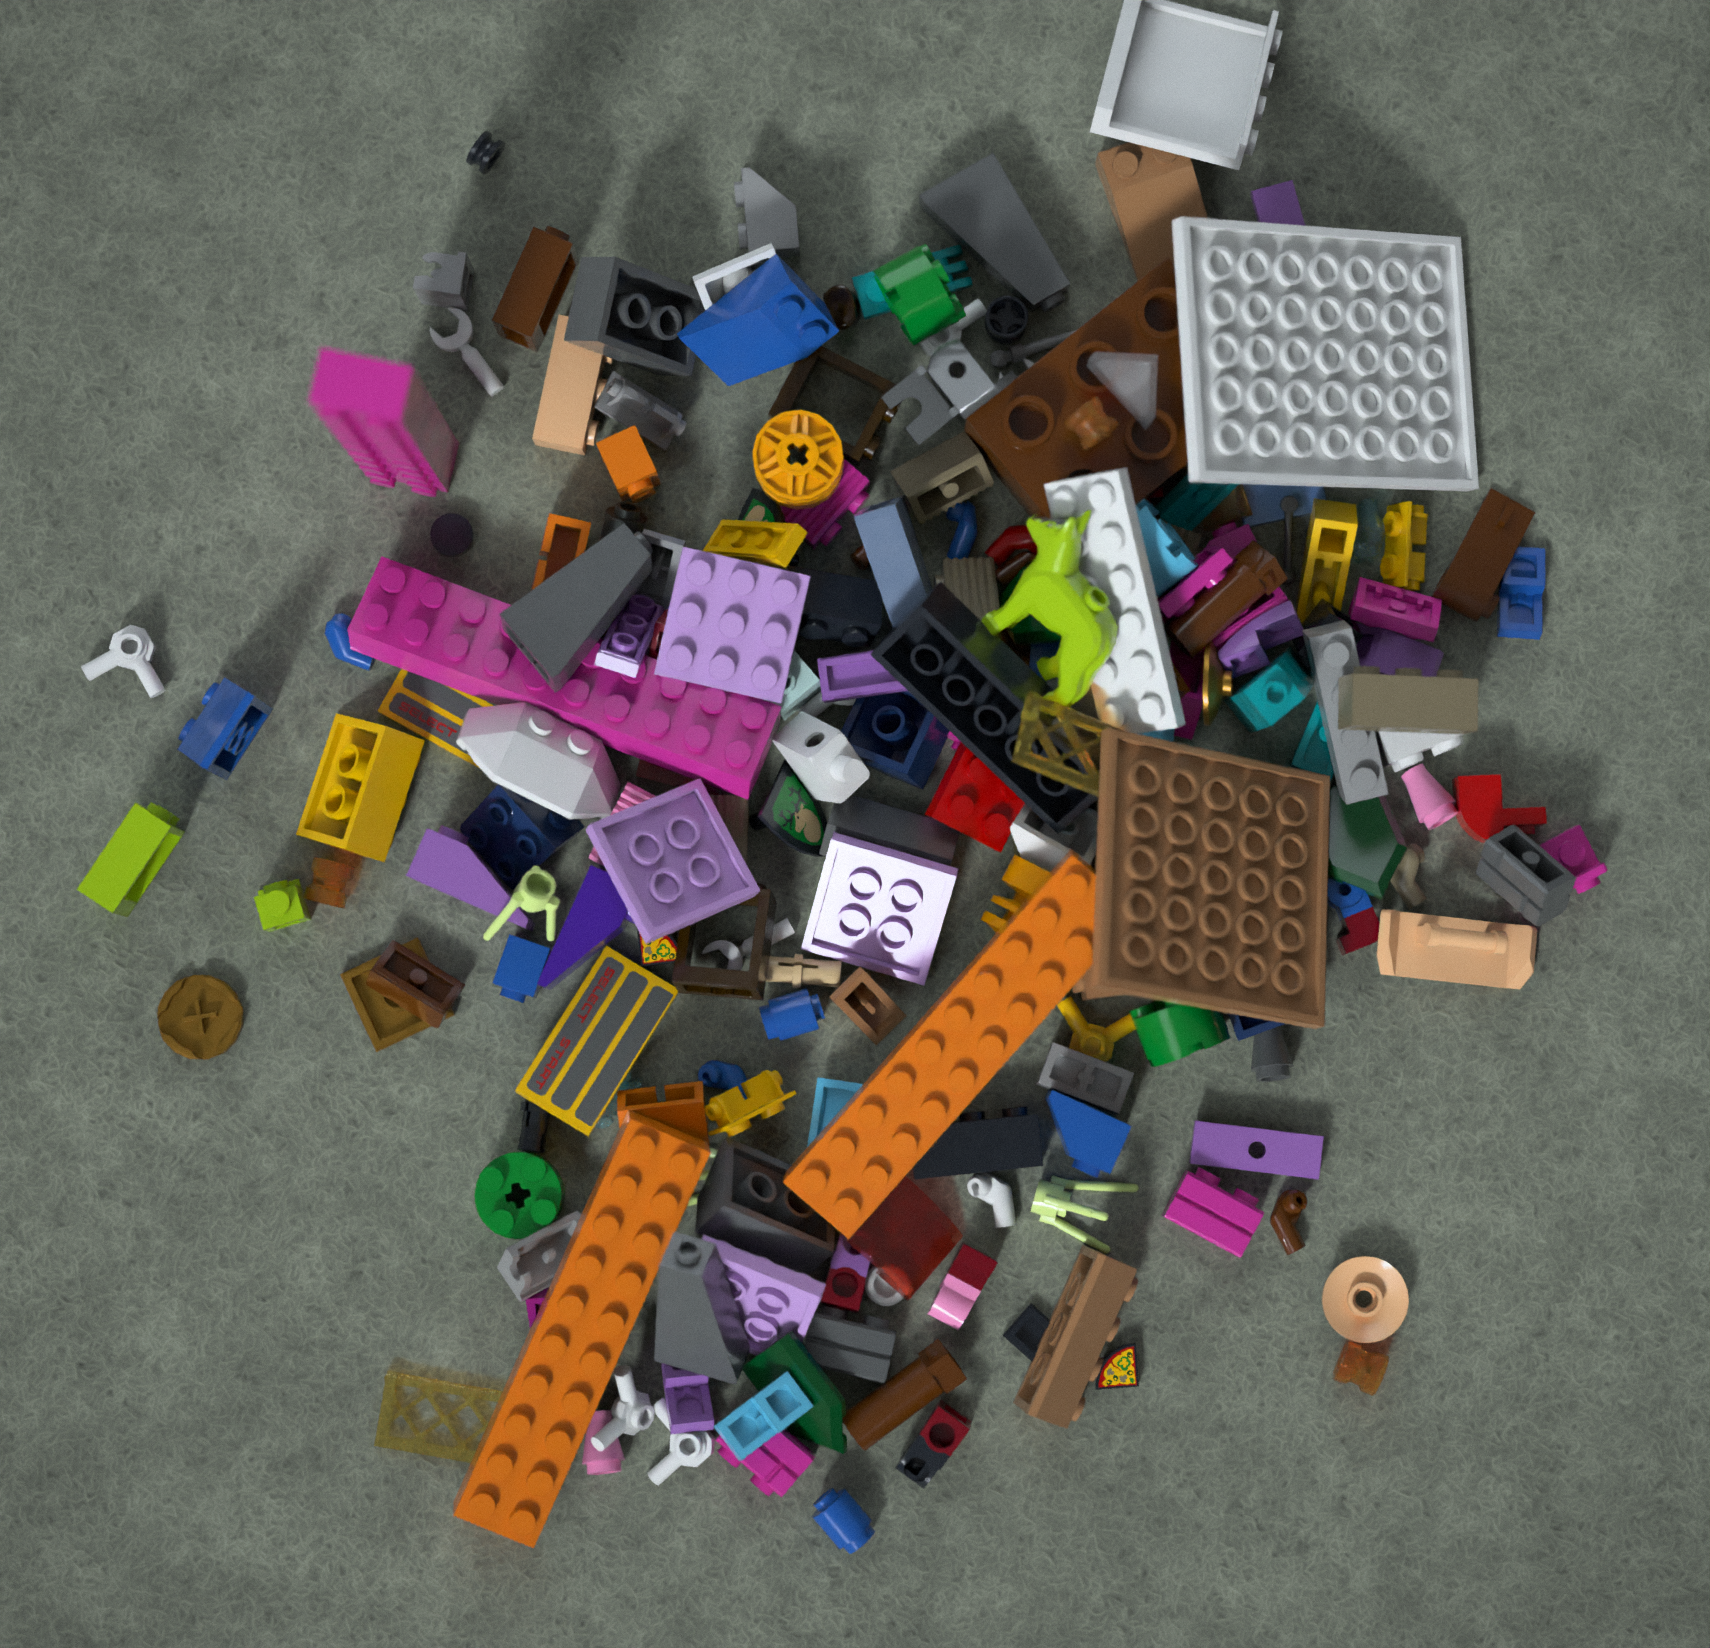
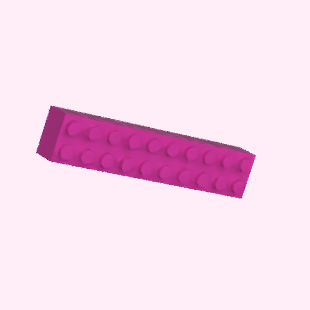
[308,347,459,497]
[347,556,782,800]

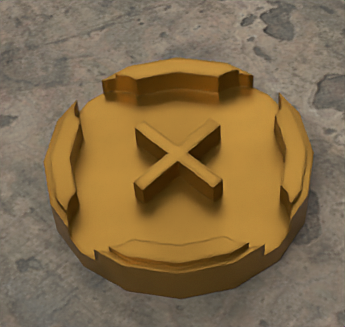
[157,975,244,1059]

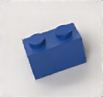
[1045,1090,1132,1178]

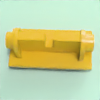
[1380,501,1428,591]
[705,1070,797,1137]

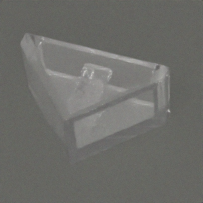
[1087,352,1158,430]

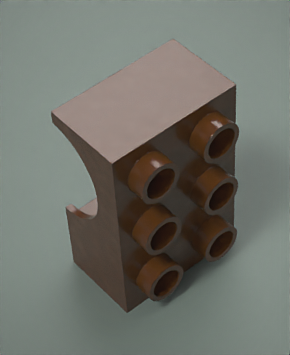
[964,257,1189,518]

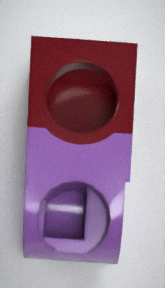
[820,1230,876,1313]

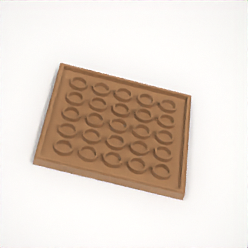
[1091,728,1330,1029]

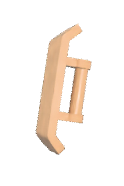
[1377,909,1537,989]

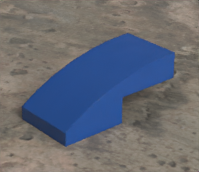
[1497,547,1545,640]

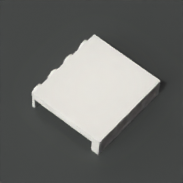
[1090,0,1283,170]

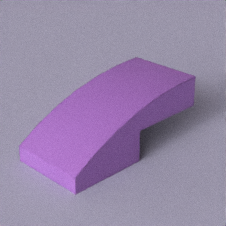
[1217,600,1304,678]
[661,1363,714,1434]

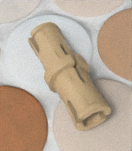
[766,954,842,988]

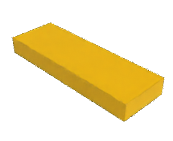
[703,519,807,568]

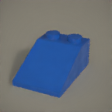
[677,254,839,386]
[177,677,273,780]

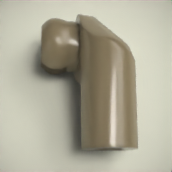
[1390,843,1427,910]

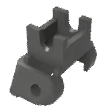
[881,339,1017,445]

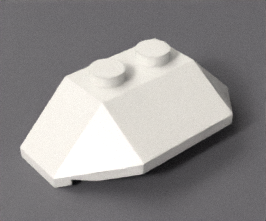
[456,702,621,819]

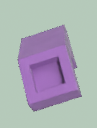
[1356,623,1444,677]

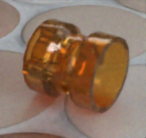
[303,857,355,909]
[1332,1339,1389,1396]

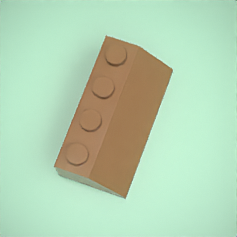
[1013,1245,1138,1429]

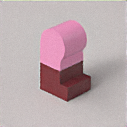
[928,1243,998,1330]

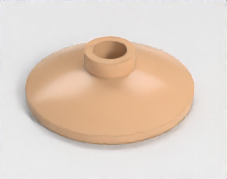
[1322,1256,1409,1343]

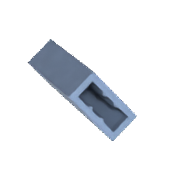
[854,495,932,627]

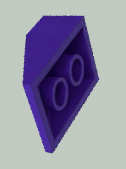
[537,865,635,990]

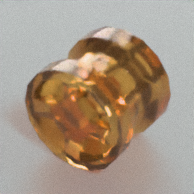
[1064,397,1120,451]

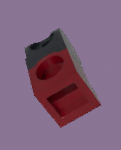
[895,1399,972,1489]

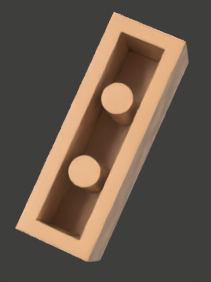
[532,315,613,455]

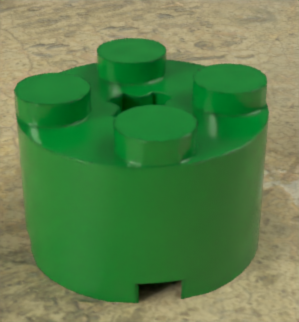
[873,243,966,346]
[1129,999,1231,1067]
[475,1151,565,1239]

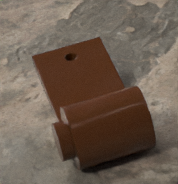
[1431,488,1536,623]

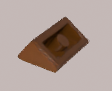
[366,940,465,1028]

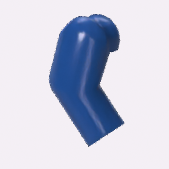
[946,501,978,560]
[325,613,375,671]
[698,1060,748,1100]

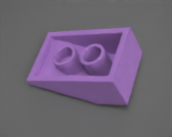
[406,825,536,931]

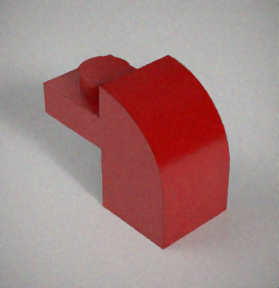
[1452,774,1547,843]

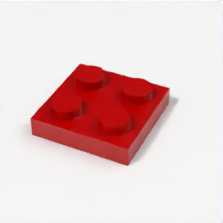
[925,742,1025,853]

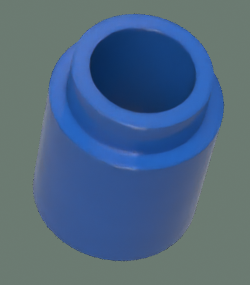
[759,988,825,1041]
[812,1488,875,1554]

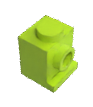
[254,879,311,932]

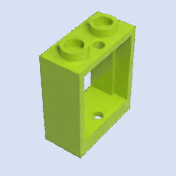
[77,802,185,917]

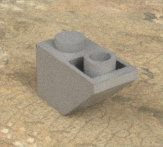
[734,167,800,258]

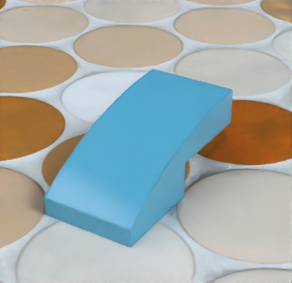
[713,1371,813,1461]

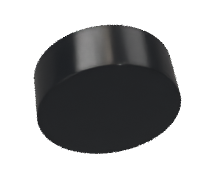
[430,513,474,557]

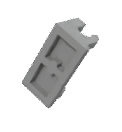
[413,251,474,311]
[1035,1042,1134,1115]
[497,1210,581,1302]

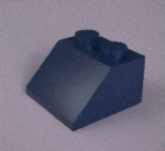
[841,691,949,790]

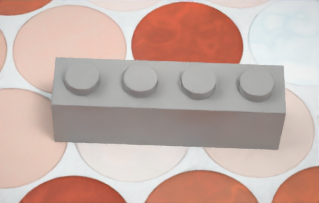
[1302,620,1388,805]

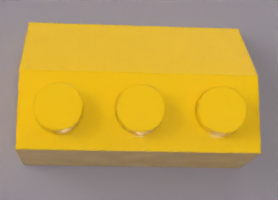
[296,713,425,863]

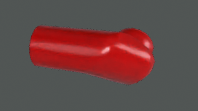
[984,525,1038,567]

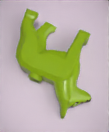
[981,510,1118,717]

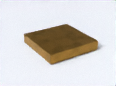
[340,937,455,1052]

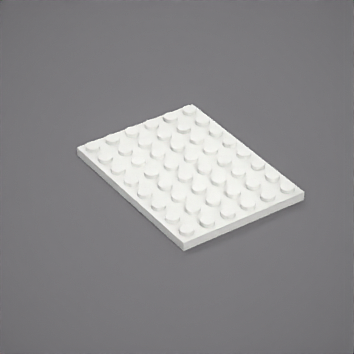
[1172,217,1479,491]

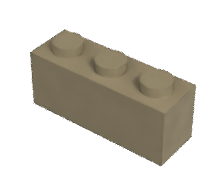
[1338,666,1478,735]

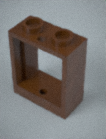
[492,226,579,353]

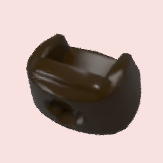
[823,284,861,330]

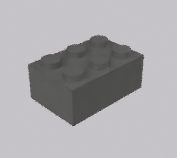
[564,257,705,376]

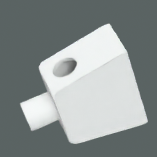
[771,711,870,803]

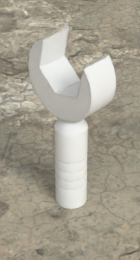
[430,307,504,397]
[702,918,795,970]

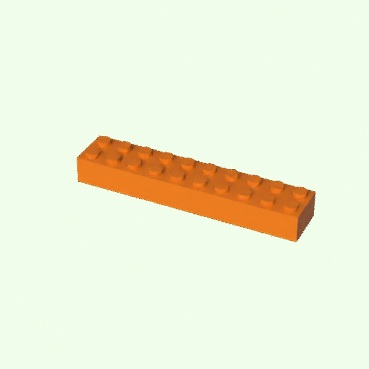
[783,849,1096,1239]
[453,1109,711,1548]

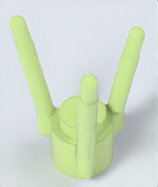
[483,866,560,941]
[1031,1175,1139,1254]

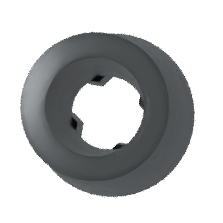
[1251,1026,1294,1082]

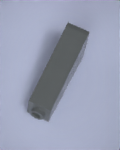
[919,153,1070,313]
[500,523,653,693]
[654,1232,750,1385]

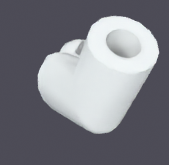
[967,1172,1017,1228]

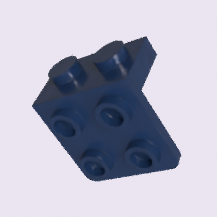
[460,784,585,889]

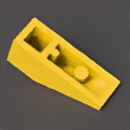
[1296,498,1358,623]

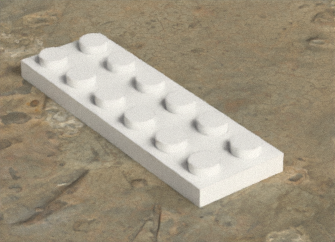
[1044,468,1186,734]

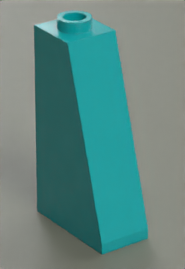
[1224,647,1314,733]

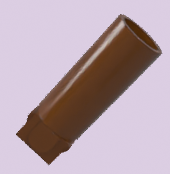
[1163,540,1288,658]
[842,1338,967,1451]

